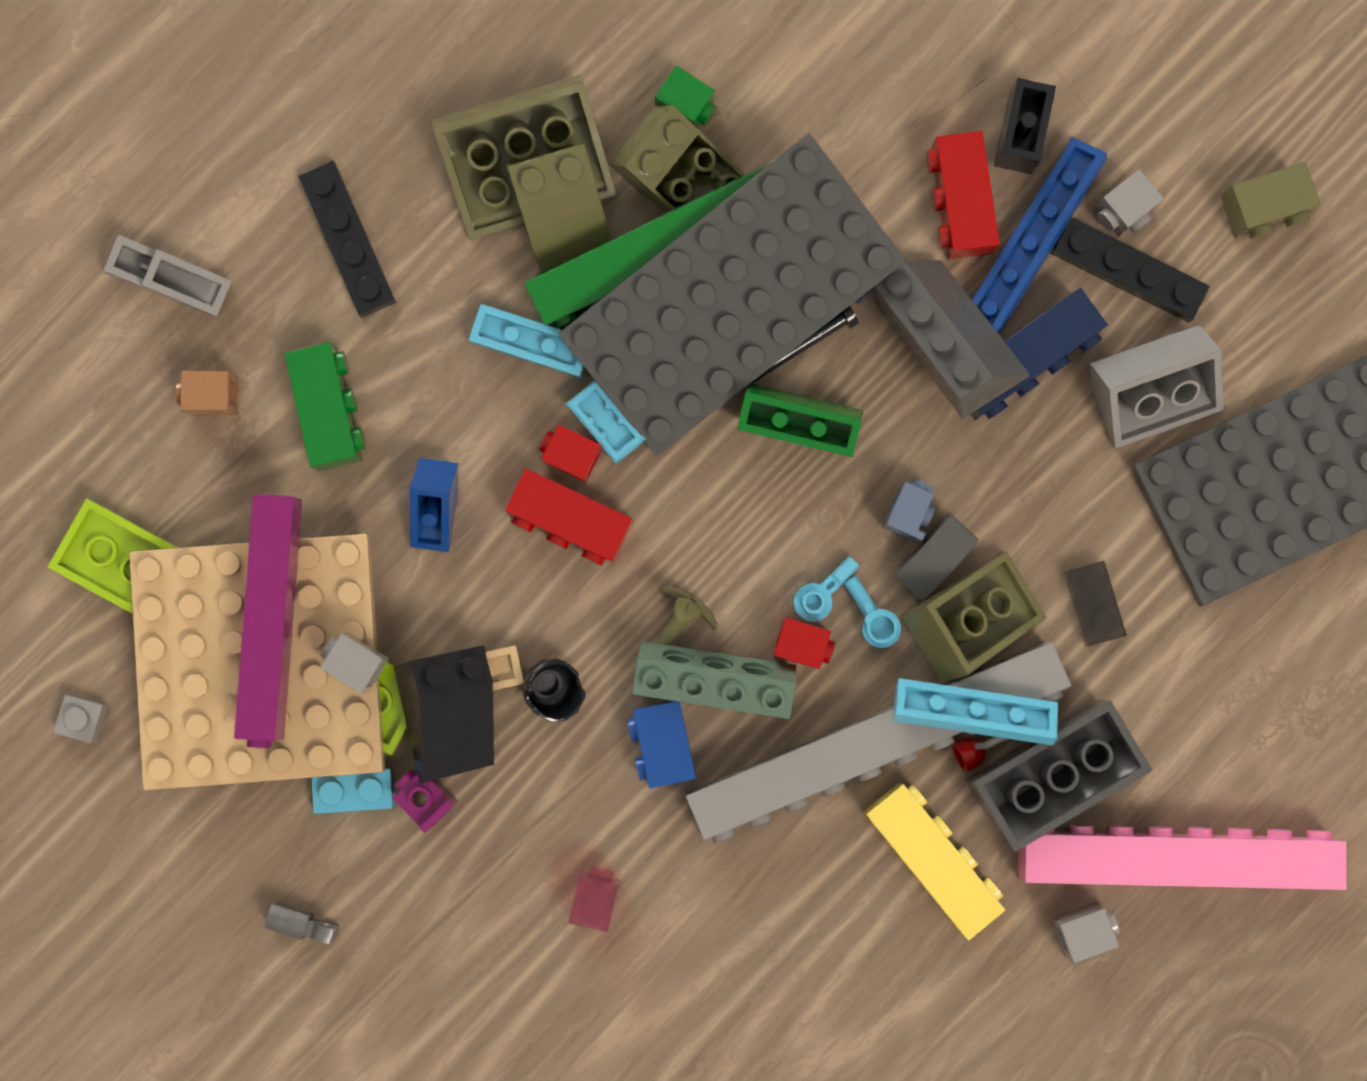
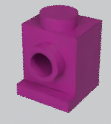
[393,769,458,833]

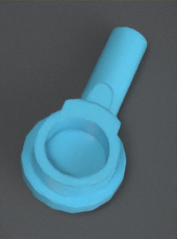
[793,556,860,622]
[843,575,901,648]

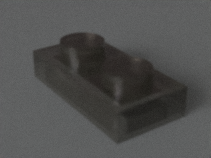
[1064,560,1127,646]

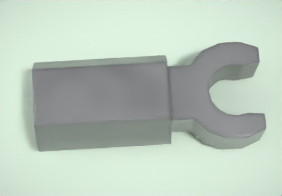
[264,902,339,944]

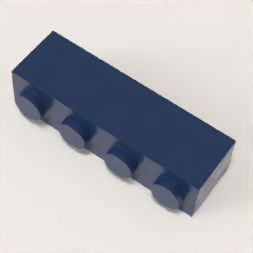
[970,287,1108,420]

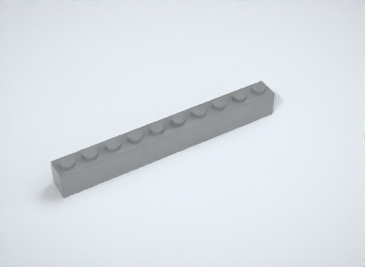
[685,642,1071,843]

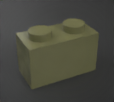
[1220,161,1321,239]

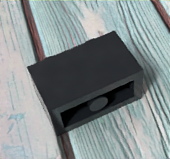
[994,78,1056,174]

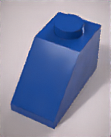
[410,458,458,552]

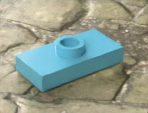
[566,380,646,465]

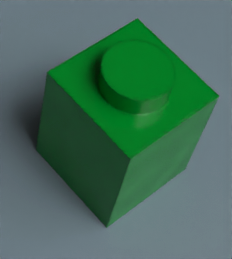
[655,65,717,128]

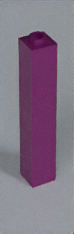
[234,494,302,748]

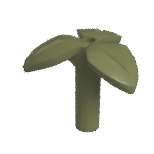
[655,587,717,645]

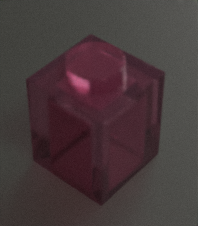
[569,867,620,932]

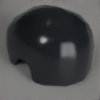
[522,658,586,722]

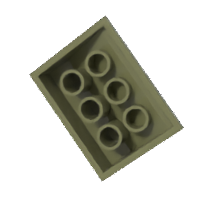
[432,75,617,240]

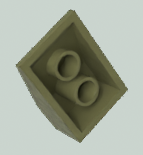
[507,143,611,273]
[901,551,1046,683]

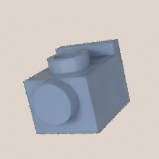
[882,479,936,543]

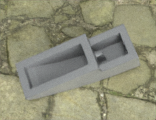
[103,234,231,317]

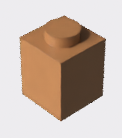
[175,371,238,415]

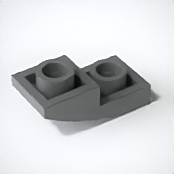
[894,513,978,601]

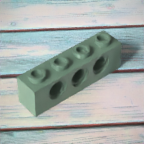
[632,641,797,719]

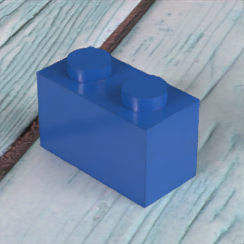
[627,701,696,789]

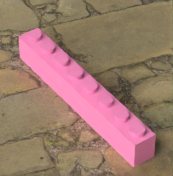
[1018,824,1346,890]

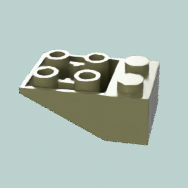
[609,105,745,213]

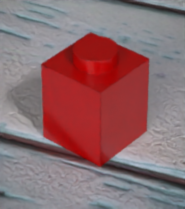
[539,424,603,484]
[772,617,835,669]

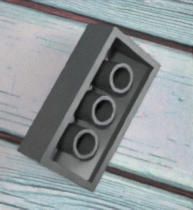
[873,260,1029,419]
[965,699,1152,853]

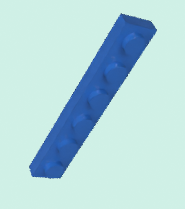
[972,137,1107,335]

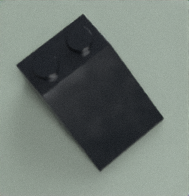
[393,645,494,784]

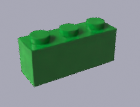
[284,342,366,471]
[737,383,863,458]

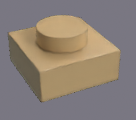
[486,645,525,691]

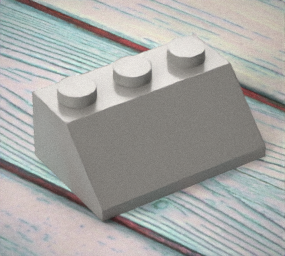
[1090,325,1224,449]

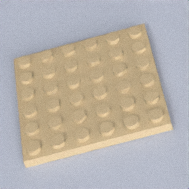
[129,533,385,791]

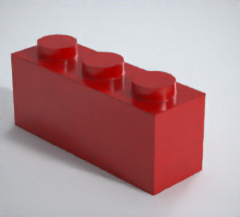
[926,130,1000,260]
[505,468,633,566]

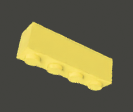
[863,782,1005,941]

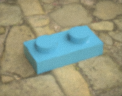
[312,768,395,814]

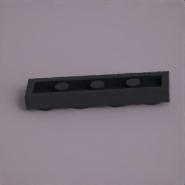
[298,160,397,318]
[1051,217,1210,323]

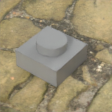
[53,695,108,744]

